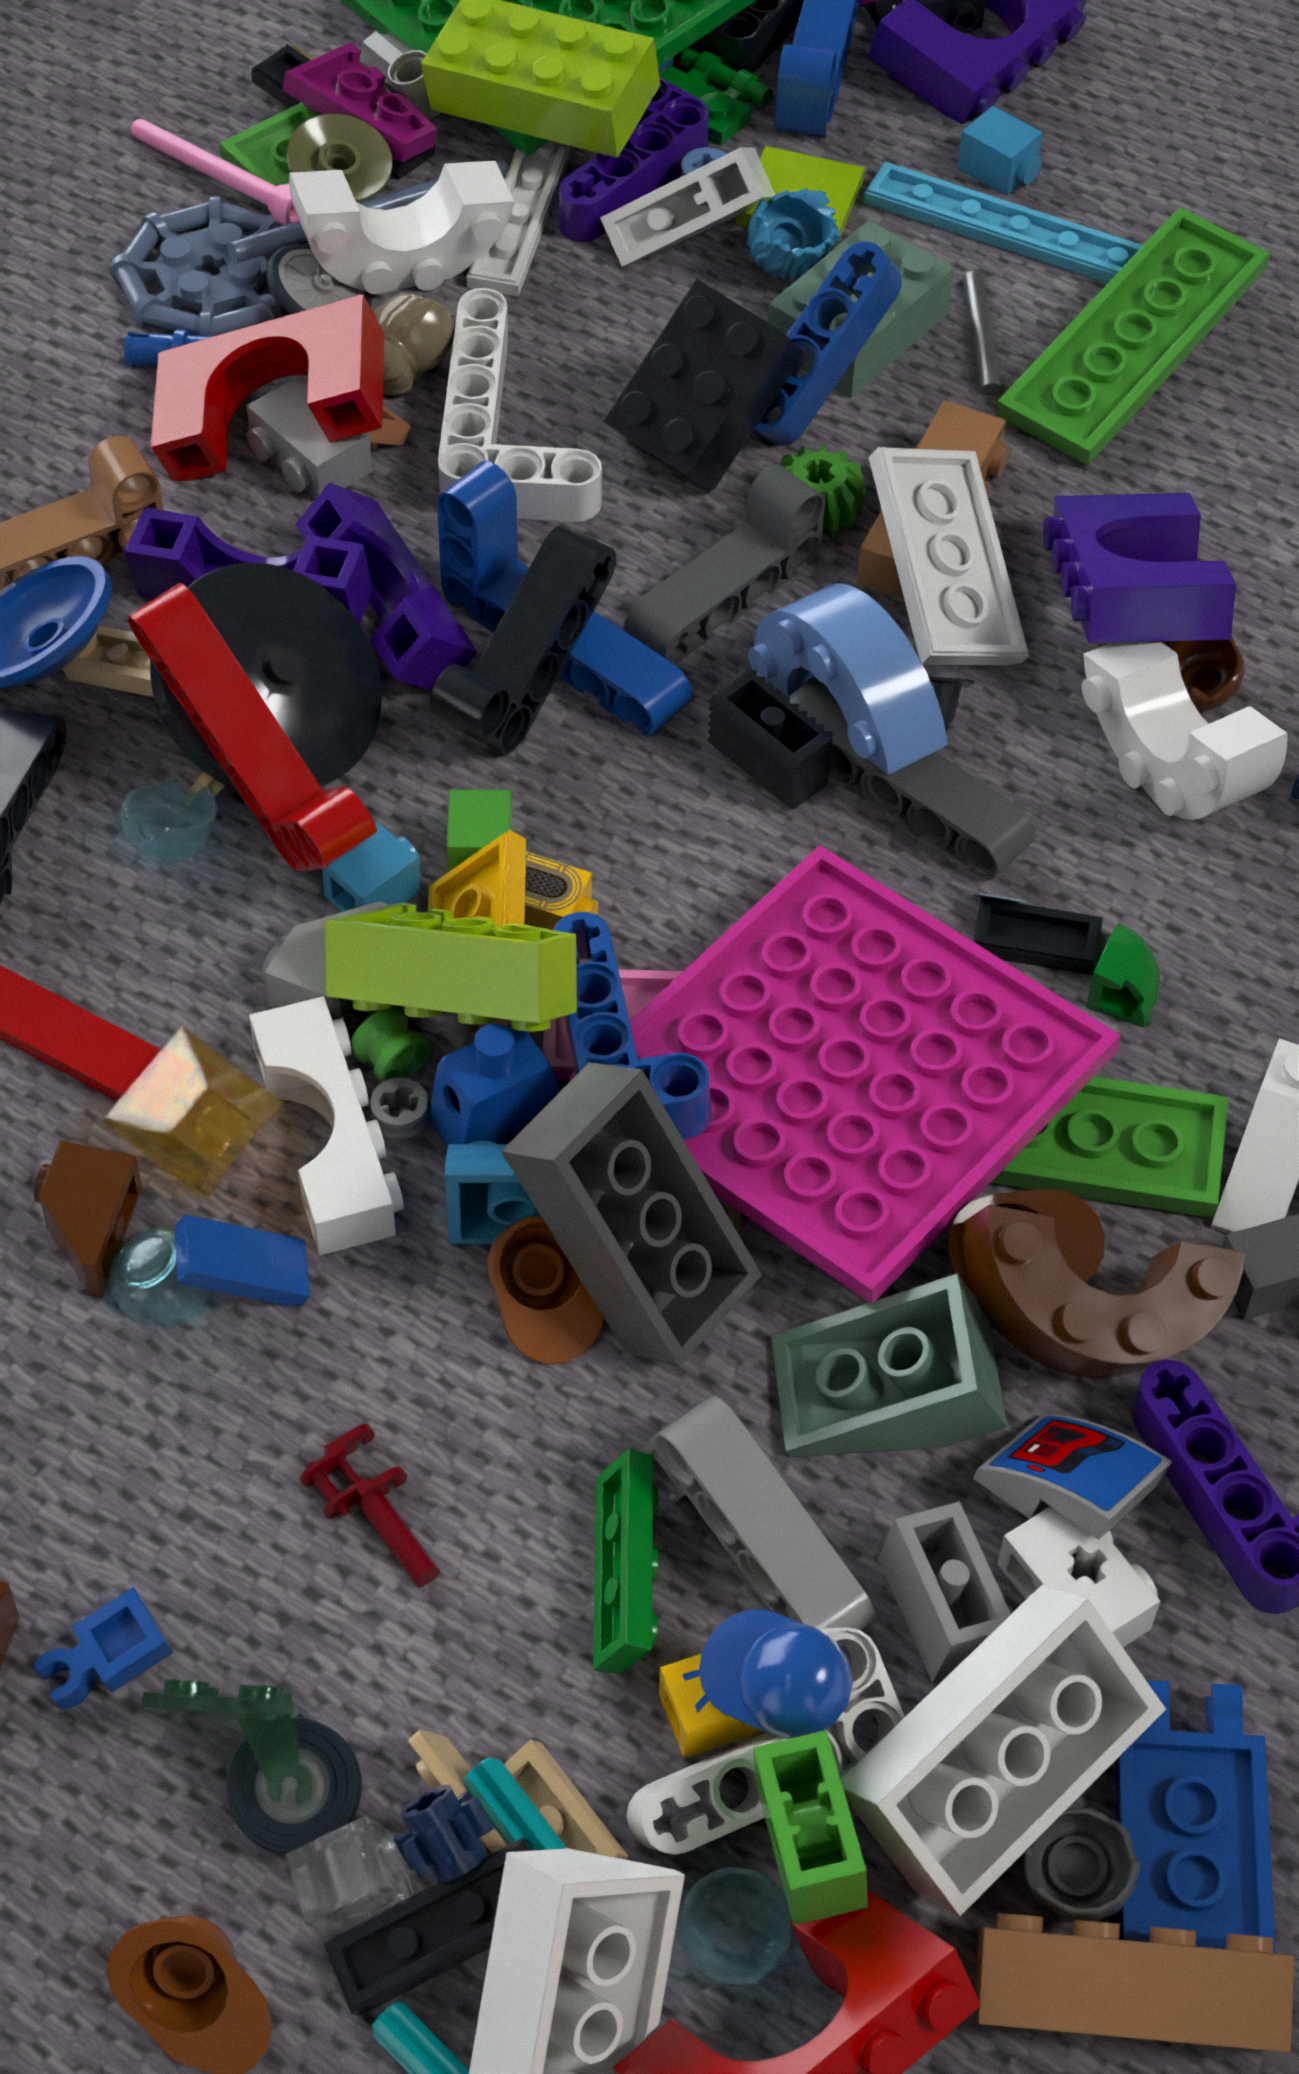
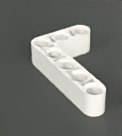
[438,288,602,522]

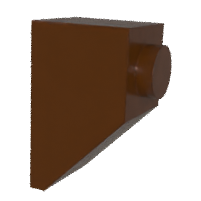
[34,1141,142,1298]

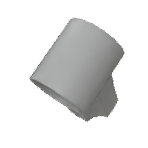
[359,31,441,120]

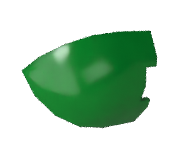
[1086,923,1160,1028]

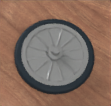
[266,244,372,315]

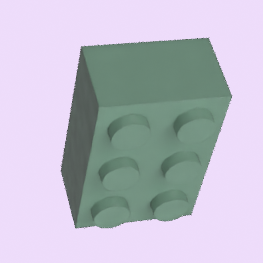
[768,220,955,398]

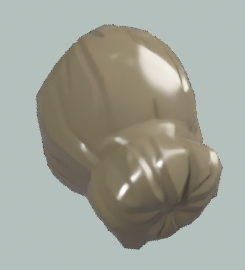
[373,293,455,395]

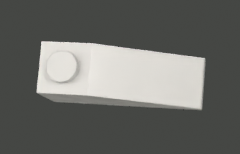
[600,147,775,267]
[1211,1038,1299,1234]

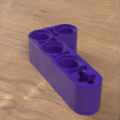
[559,77,709,242]
[1132,1359,1299,1614]

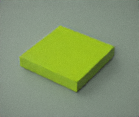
[736,146,865,246]

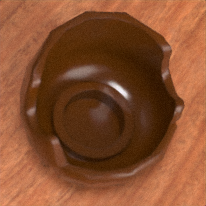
[1160,635,1245,712]

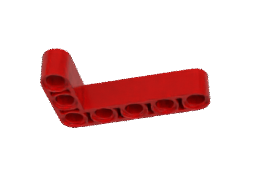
[127,583,377,871]

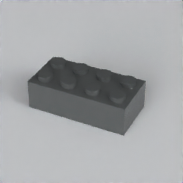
[501,1062,762,1367]

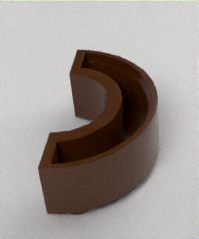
[962,1205,1246,1378]

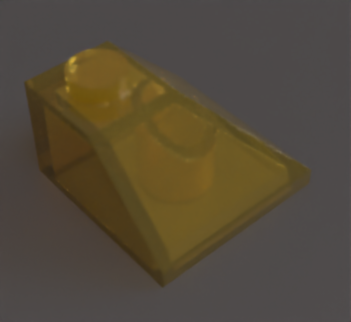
[103,1026,284,1199]

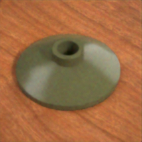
[287,114,392,203]

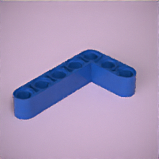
[437,461,693,737]

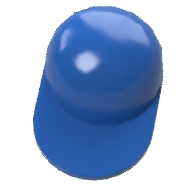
[700,1609,853,1739]

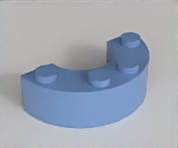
[748,583,948,775]

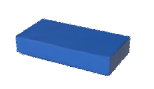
[175,1214,310,1306]

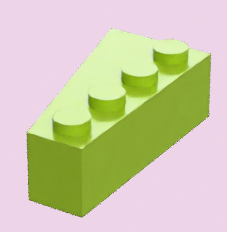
[325,902,577,1031]

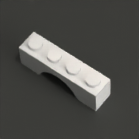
[249,996,404,1256]

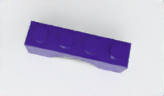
[295,482,478,691]
[124,507,374,625]

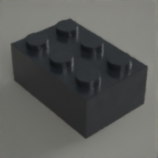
[603,278,804,493]

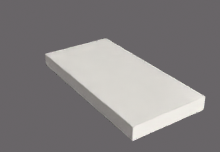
[868,447,1029,665]

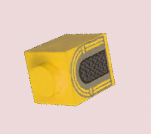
[524,851,599,930]

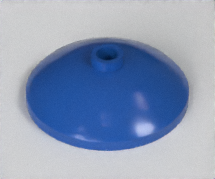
[0,556,112,690]

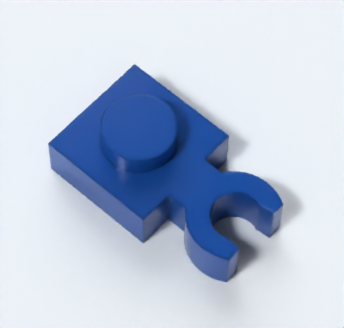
[34,1587,174,1709]

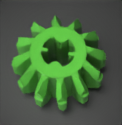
[780,444,866,538]

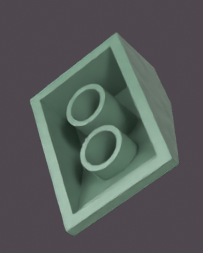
[771,1273,1007,1457]

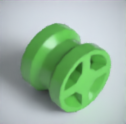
[351,1007,432,1083]

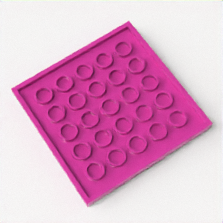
[568,845,1121,1304]

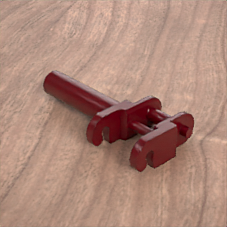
[300,1424,440,1588]

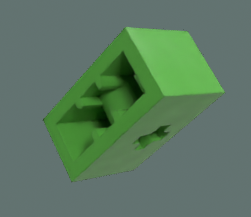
[753,1730,868,1926]

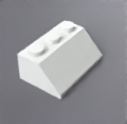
[469,1848,685,2074]

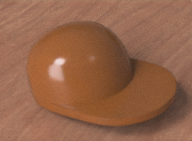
[487,1216,603,1364]

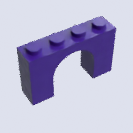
[868,0,1087,124]
[1043,493,1236,643]

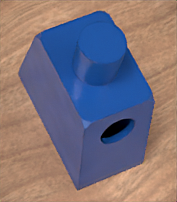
[428,1023,560,1149]

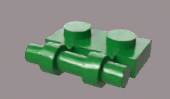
[659,47,773,146]

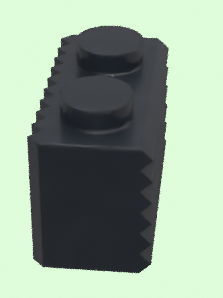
[707,670,833,809]

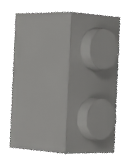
[247,375,372,499]
[878,1501,1011,1683]

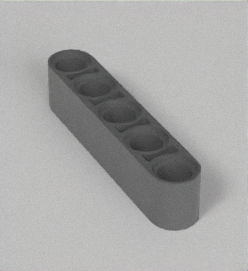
[789,676,1035,880]

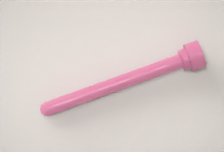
[131,119,299,226]

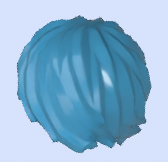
[746,188,841,281]

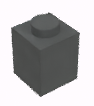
[1222,1214,1299,1320]

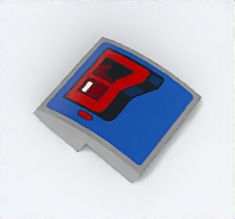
[973,1413,1172,1540]

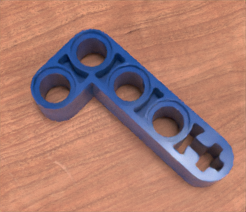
[775,0,859,138]
[753,241,902,445]
[553,912,711,1140]

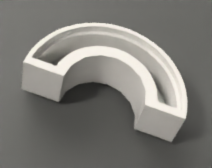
[289,161,515,294]
[1082,641,1288,820]

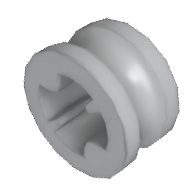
[370,1077,429,1140]

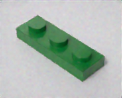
[593,1449,659,1673]

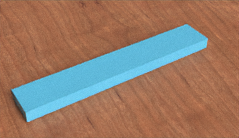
[864,162,1143,283]

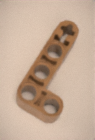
[0,436,164,591]

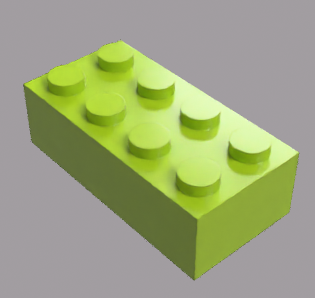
[421,0,660,158]

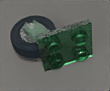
[142,1679,362,1855]

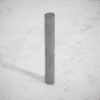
[963,271,1002,395]

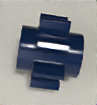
[393,1785,494,1883]

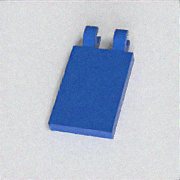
[1115,1680,1275,1954]

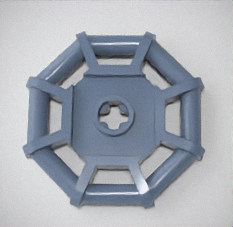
[110,196,284,337]

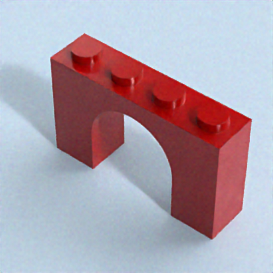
[151,294,385,481]
[612,1890,981,2074]

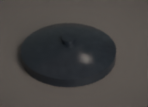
[150,563,382,791]

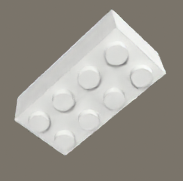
[841,1584,1166,1916]

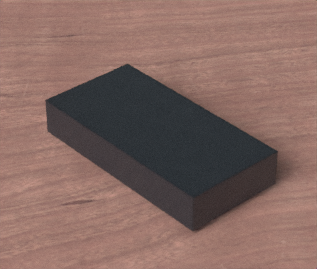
[973,897,1103,975]

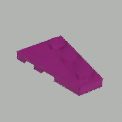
[283,42,437,163]

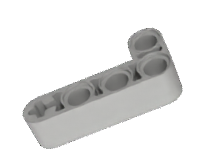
[640,1395,876,1647]

